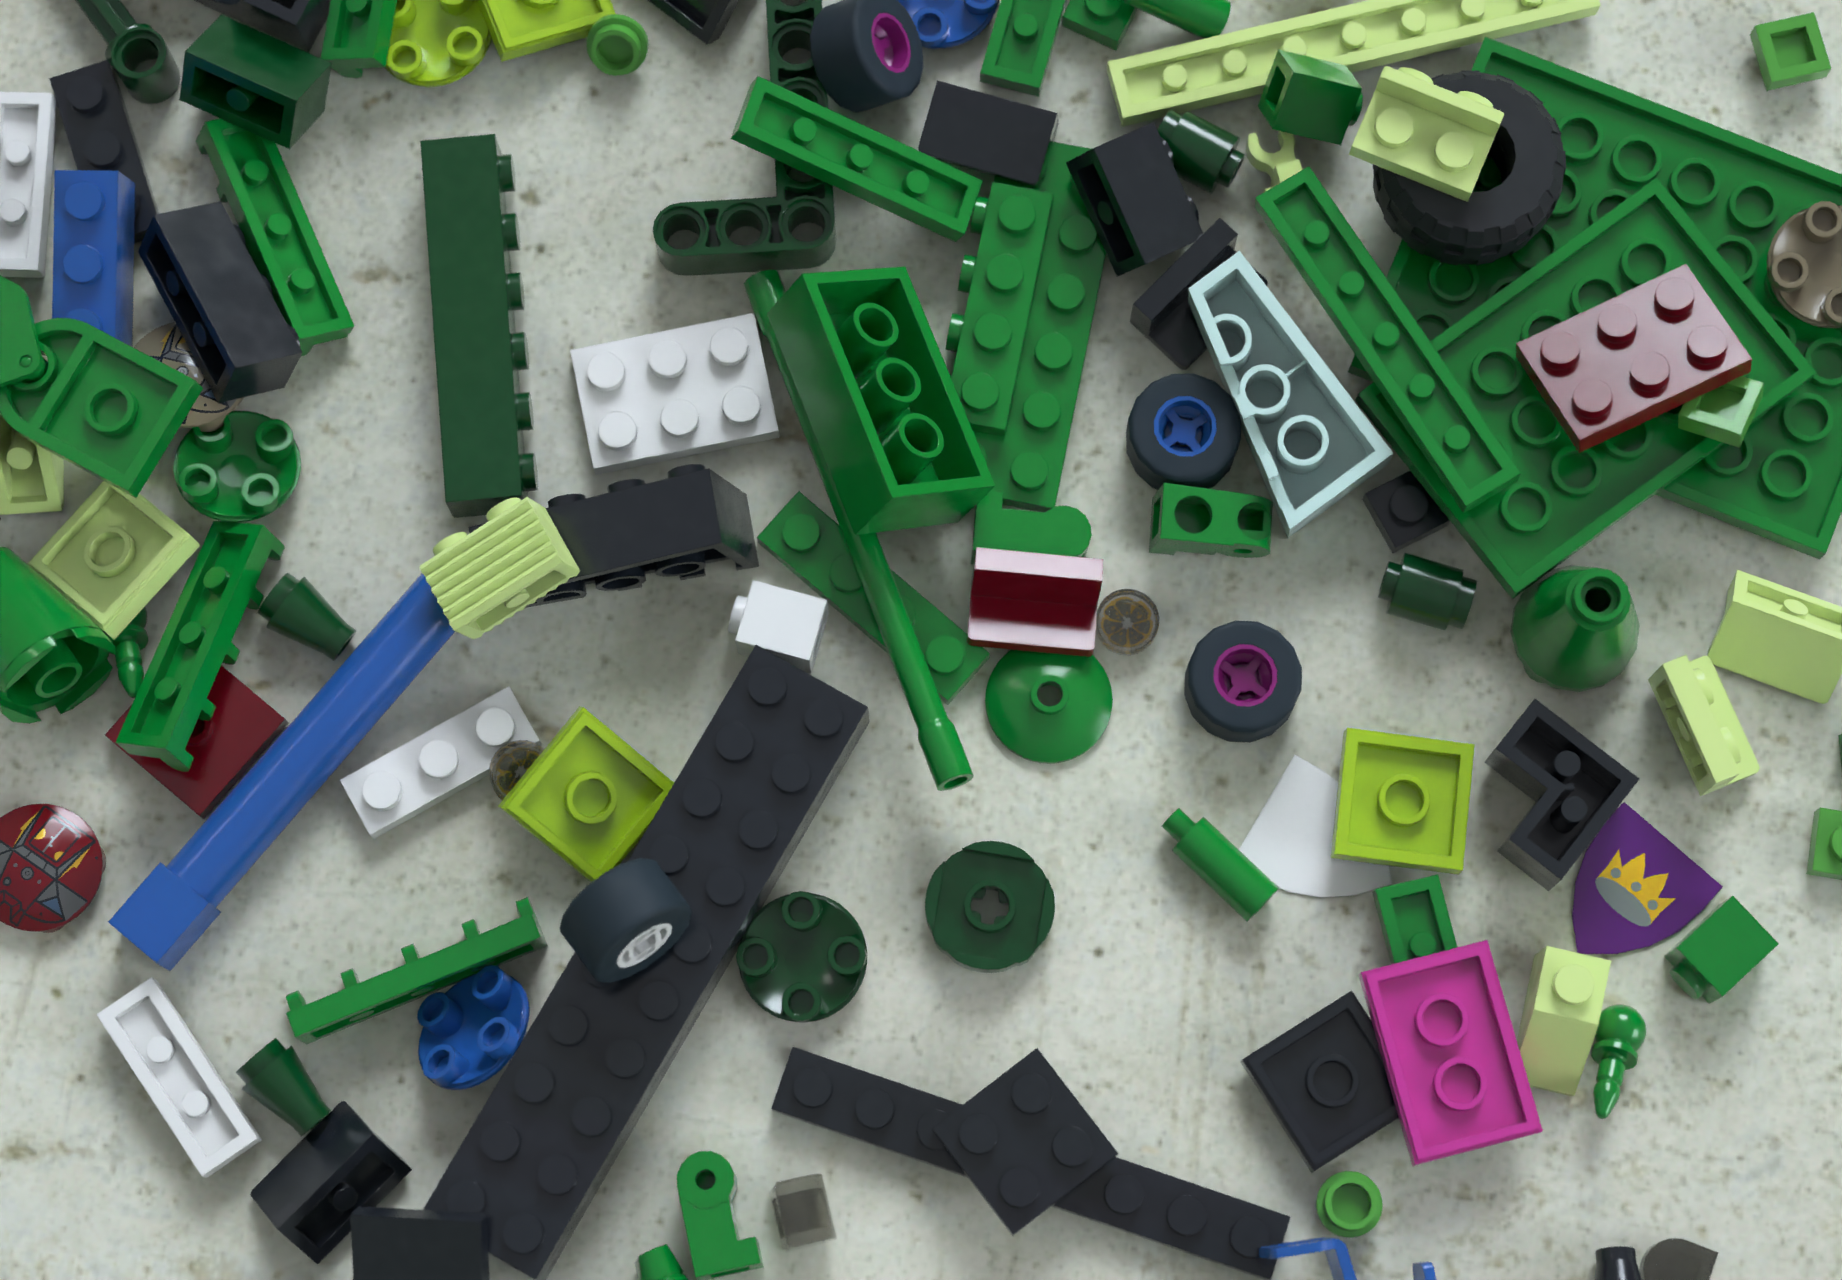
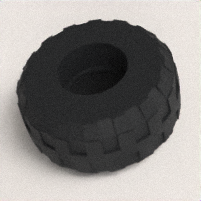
[1372,71,1566,266]

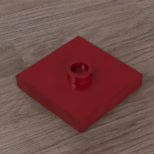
[105,665,289,819]

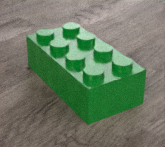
[767,266,996,535]

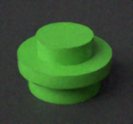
[586,14,649,76]
[1316,1171,1383,1238]

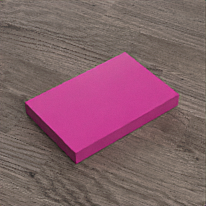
[1359,940,1543,1166]

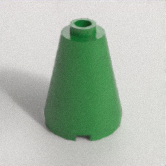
[0,547,116,724]

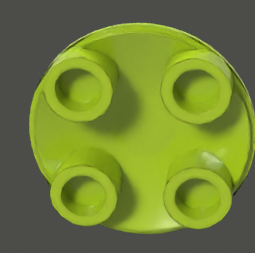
[385,0,492,87]

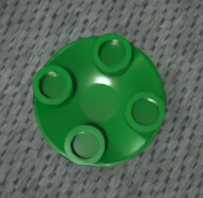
[173,411,301,522]

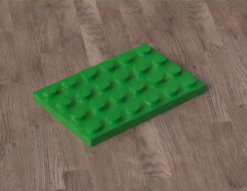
[1355,178,1817,599]

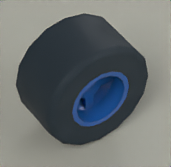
[1126,373,1241,490]

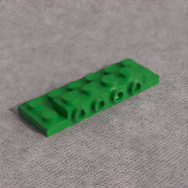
[946,141,1106,512]

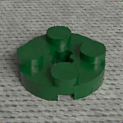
[925,841,1055,973]

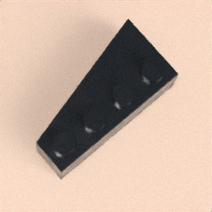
[468,464,759,608]

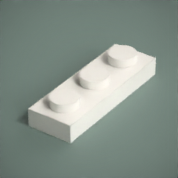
[0,92,58,278]
[340,686,542,839]
[96,977,262,1178]

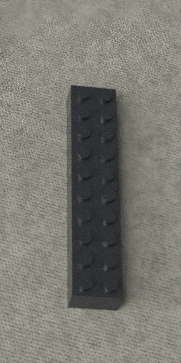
[423,645,870,1280]

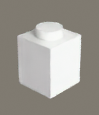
[728,580,829,674]

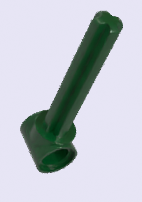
[75,0,180,104]

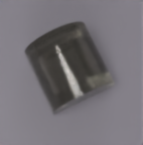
[769,1173,837,1253]

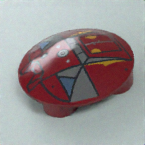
[0,804,106,933]

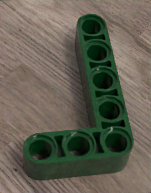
[653,0,836,276]

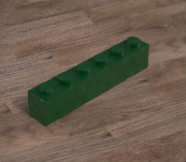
[420,134,538,518]

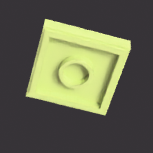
[28,481,200,640]

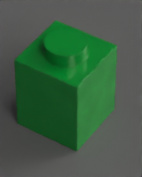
[1258,49,1363,145]
[1664,896,1779,1004]

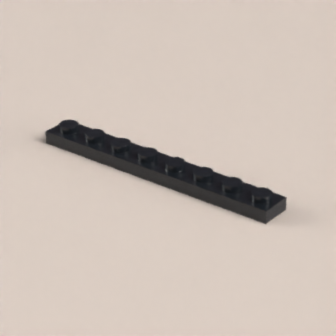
[771,1047,1291,1280]

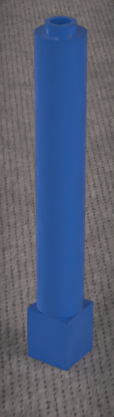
[108,573,456,971]

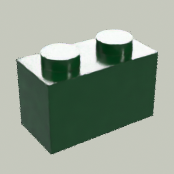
[179,14,332,149]

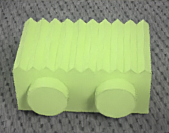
[420,497,580,639]

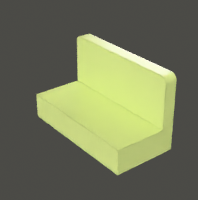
[1707,570,1842,704]

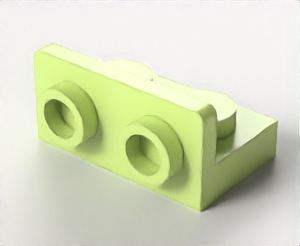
[1349,66,1504,202]
[1648,655,1760,796]

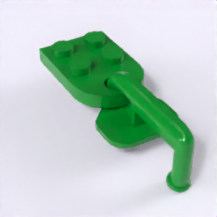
[0,275,203,498]

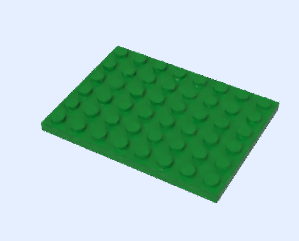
[1348,37,1842,560]

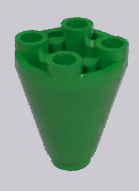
[1510,565,1640,692]

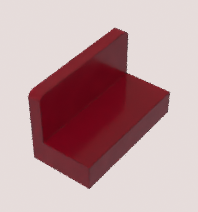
[967,547,1104,657]

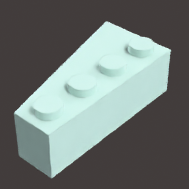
[1188,251,1393,538]

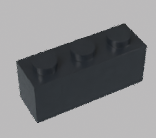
[138,201,303,403]

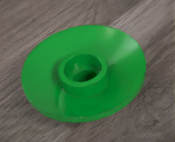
[985,650,1113,764]

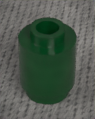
[1158,110,1245,193]
[1378,553,1477,631]

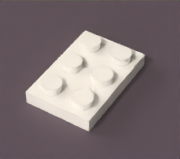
[570,313,780,475]

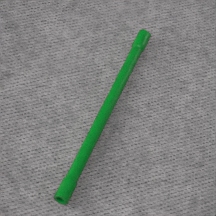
[744,270,974,791]

